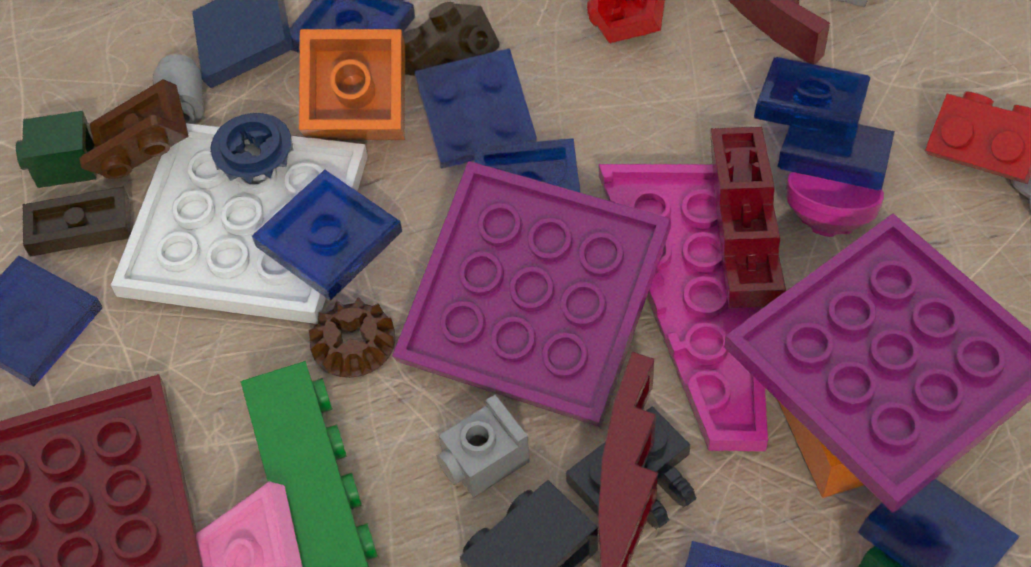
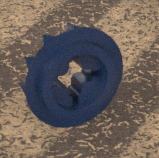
[211,113,293,184]

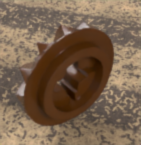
[309,297,396,378]

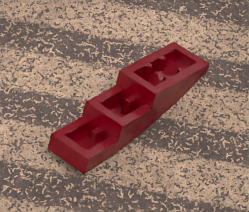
[728,0,830,67]
[710,127,786,308]
[598,351,658,567]

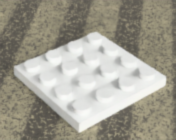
[111,123,368,324]

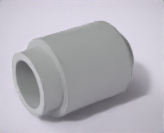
[153,54,204,124]

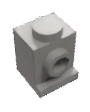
[437,395,530,498]

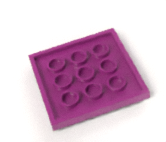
[392,161,671,428]
[724,213,1031,513]

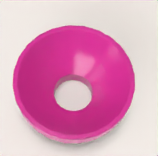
[786,164,884,237]

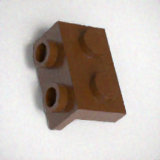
[79,79,189,179]

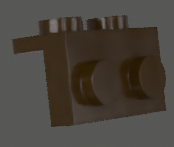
[403,1,500,99]

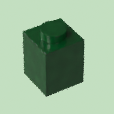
[16,111,97,188]

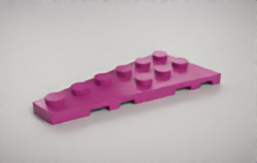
[599,164,768,452]

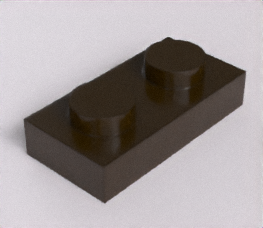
[22,186,131,257]

